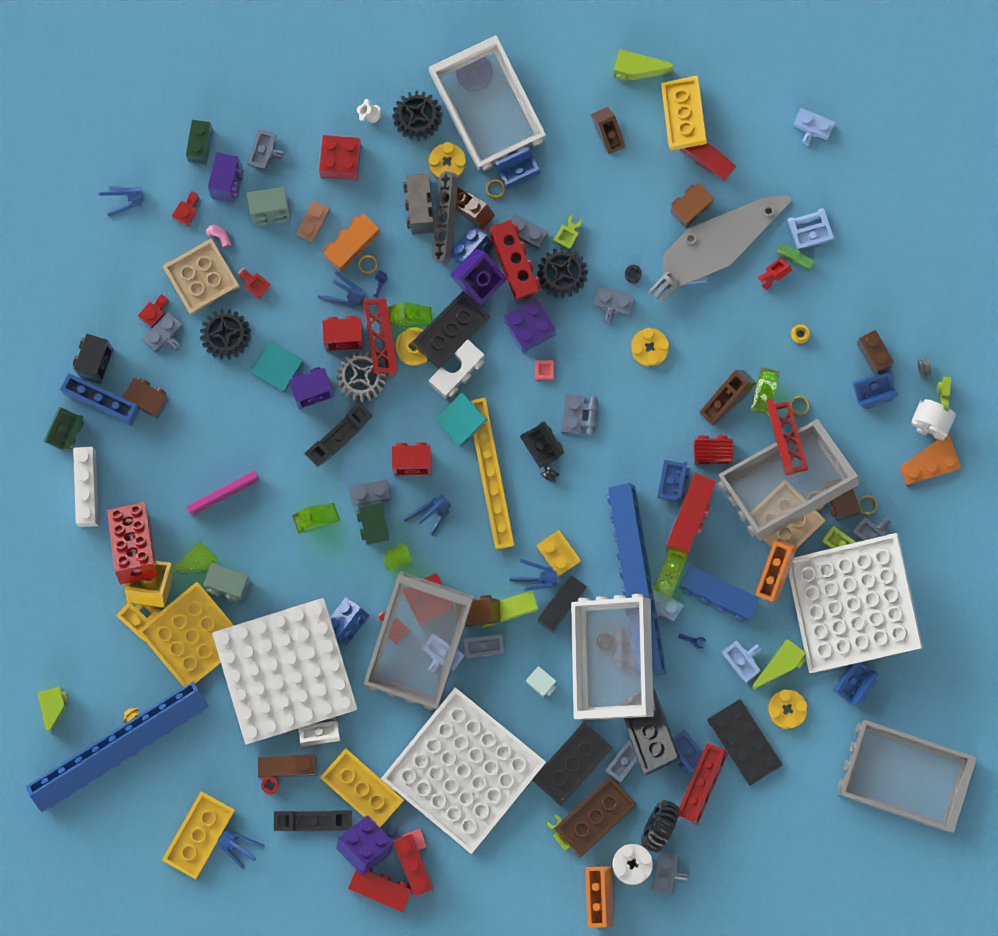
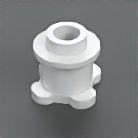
[357,99,381,123]

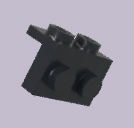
[520,421,564,468]

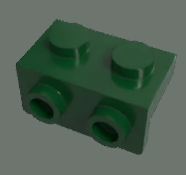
[43,407,84,451]

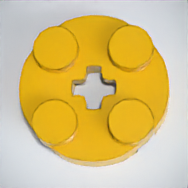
[428,142,466,180]
[395,327,428,366]
[631,328,669,367]
[768,690,807,729]

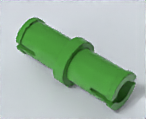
[776,242,815,271]

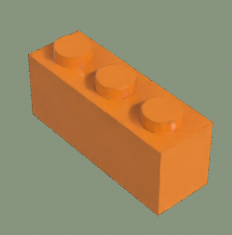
[324,213,380,272]
[755,539,798,602]
[585,866,614,928]

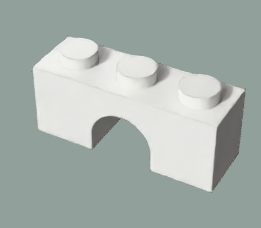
[429,339,485,399]

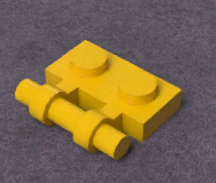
[116,602,162,642]

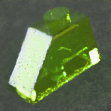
[388,302,432,328]
[751,367,780,415]
[292,503,340,533]
[173,541,218,574]
[383,542,413,573]
[653,549,688,597]

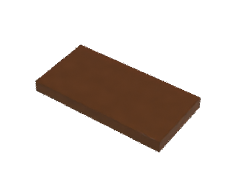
[553,776,637,858]

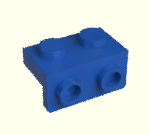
[495,147,541,189]
[451,226,494,264]
[852,370,898,408]
[657,460,690,502]
[330,597,369,645]
[833,663,879,706]
[673,729,703,774]

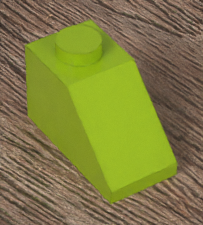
[37,686,69,732]

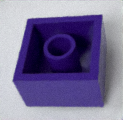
[208,152,244,203]
[450,249,508,305]
[504,298,556,353]
[288,367,335,409]
[336,815,394,876]

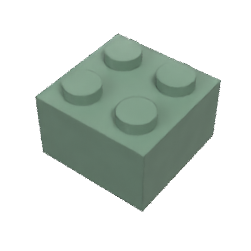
[247,187,291,226]
[203,563,252,604]

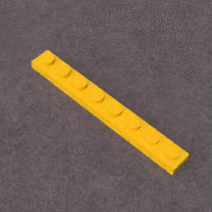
[471,398,514,550]

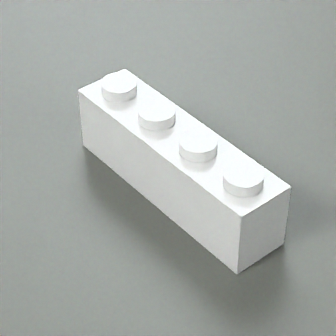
[73,447,99,527]

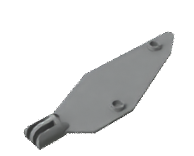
[648,195,791,304]

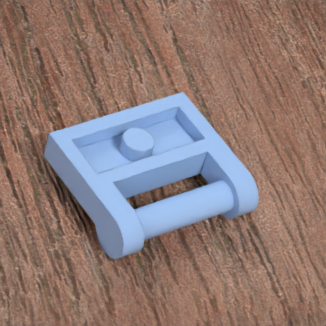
[787,208,834,250]

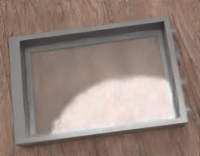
[718,419,859,541]
[364,572,475,710]
[837,720,977,834]

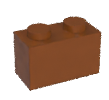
[670,182,714,228]

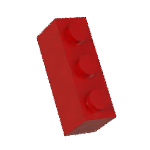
[394,834,434,897]
[348,869,412,913]

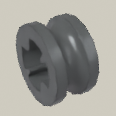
[918,358,931,377]

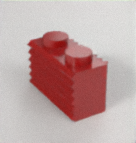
[693,435,733,465]

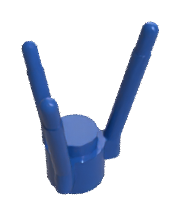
[99,186,144,216]
[317,271,366,308]
[403,495,451,535]
[509,559,557,591]
[218,830,265,869]

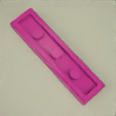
[186,471,259,516]

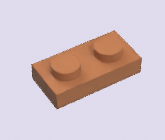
[296,201,330,243]

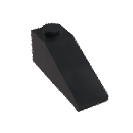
[537,575,587,633]

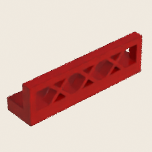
[363,298,398,377]
[766,399,808,476]
[679,743,728,826]

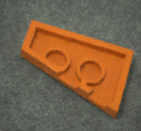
[900,433,961,486]

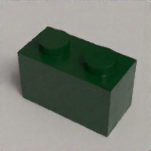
[186,120,213,164]
[356,500,389,545]

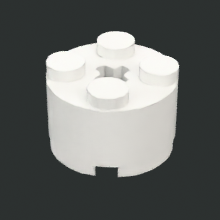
[911,400,956,441]
[612,844,653,885]

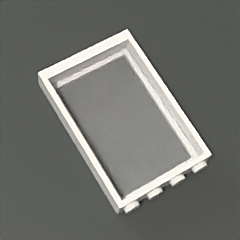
[429,35,546,171]
[571,594,654,720]

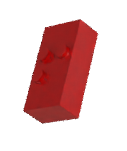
[665,473,717,558]

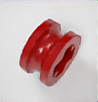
[261,776,279,795]

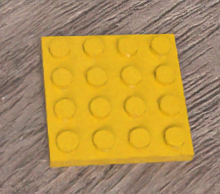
[137,582,234,687]

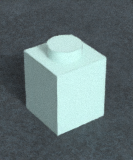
[526,666,556,698]

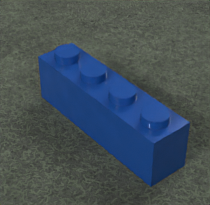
[60,373,140,426]
[679,565,760,622]

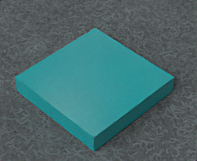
[251,341,304,392]
[436,392,488,447]

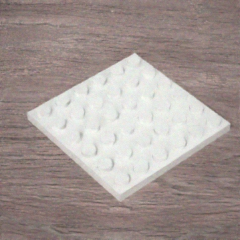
[788,533,923,674]
[212,598,358,745]
[381,687,546,854]

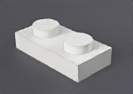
[299,720,340,747]

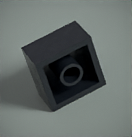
[73,333,114,384]

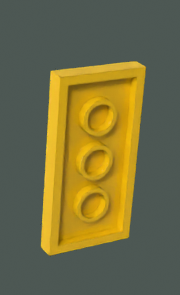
[661,75,707,151]
[320,748,405,828]
[162,791,236,880]

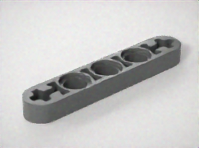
[433,171,458,264]

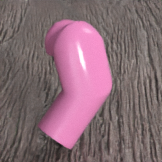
[206,225,232,248]

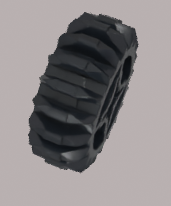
[392,90,443,141]
[537,247,588,298]
[200,309,251,360]
[641,800,680,853]

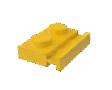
[536,530,581,578]

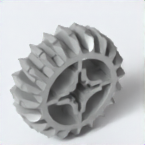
[336,351,387,402]

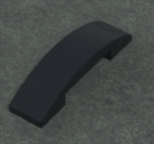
[304,402,373,467]
[274,810,352,832]

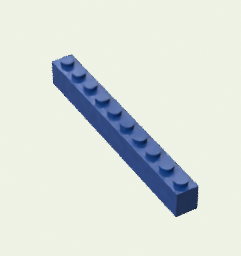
[607,483,667,677]
[26,681,209,812]

